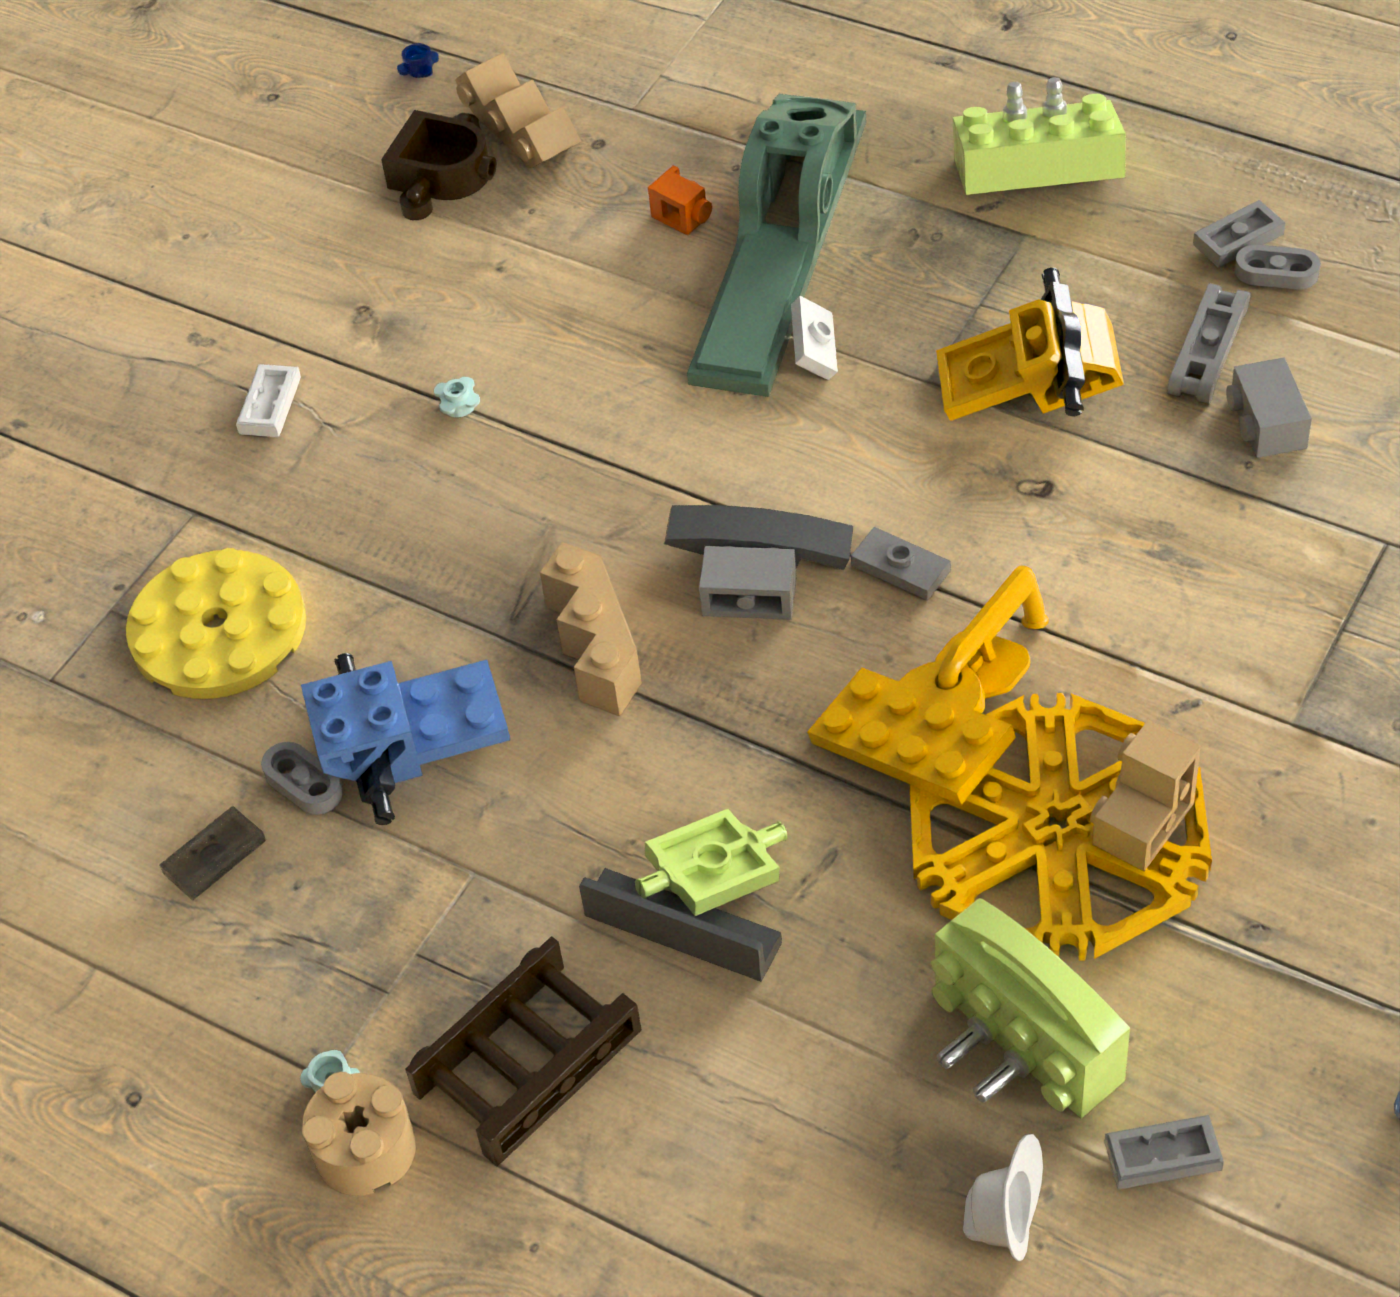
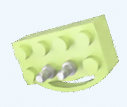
[953,77,1126,195]

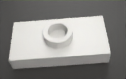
[791,296,838,380]
[236,364,301,437]

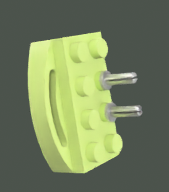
[931,898,1130,1119]

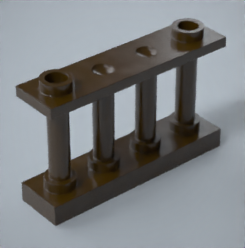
[405,936,642,1167]

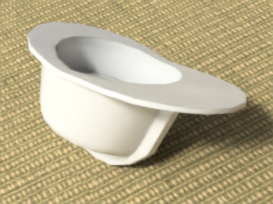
[963,1134,1043,1261]

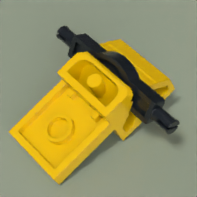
[936,267,1124,421]

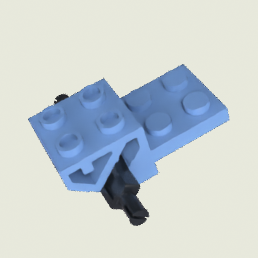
[301,653,510,825]

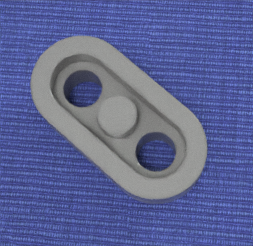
[1235,244,1321,290]
[261,742,343,815]

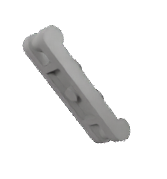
[1167,283,1251,404]

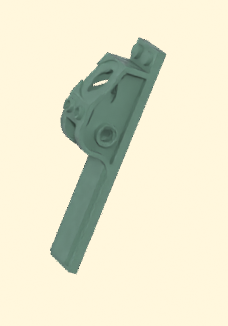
[687,93,866,397]

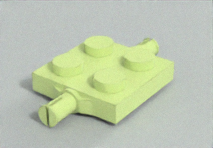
[635,809,787,916]

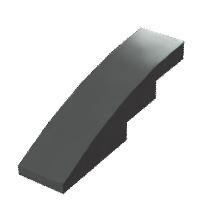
[664,505,853,570]

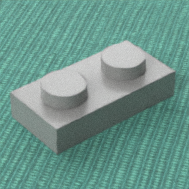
[1193,200,1285,268]

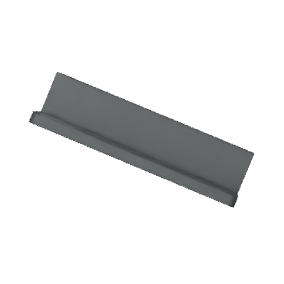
[579,868,782,982]

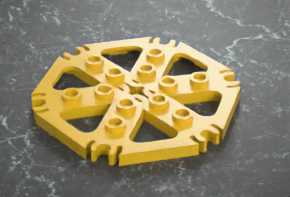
[909,693,1212,961]

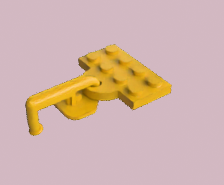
[807,565,1049,805]

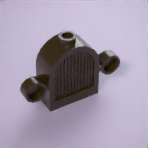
[381,110,497,220]

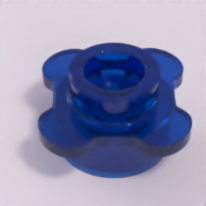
[397,43,439,78]

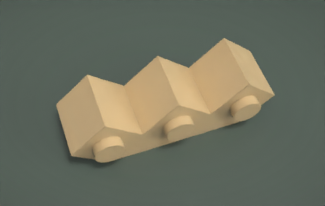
[455,52,581,168]
[540,542,642,716]

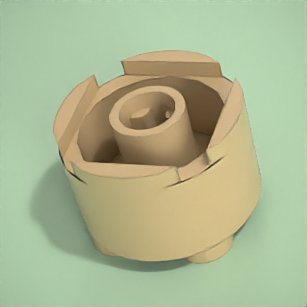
[302,1071,416,1196]

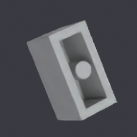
[1226,357,1312,458]
[699,546,797,620]

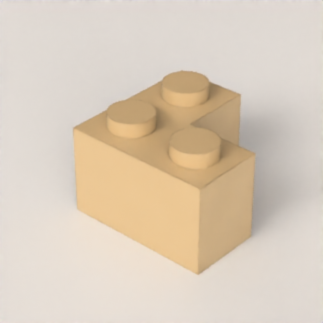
[1090,719,1201,871]

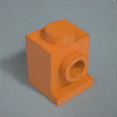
[648,165,712,236]

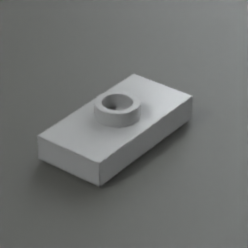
[851,527,951,601]
[1104,1115,1224,1189]

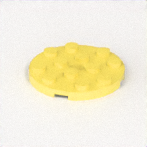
[126,548,306,699]

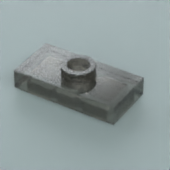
[159,806,266,900]

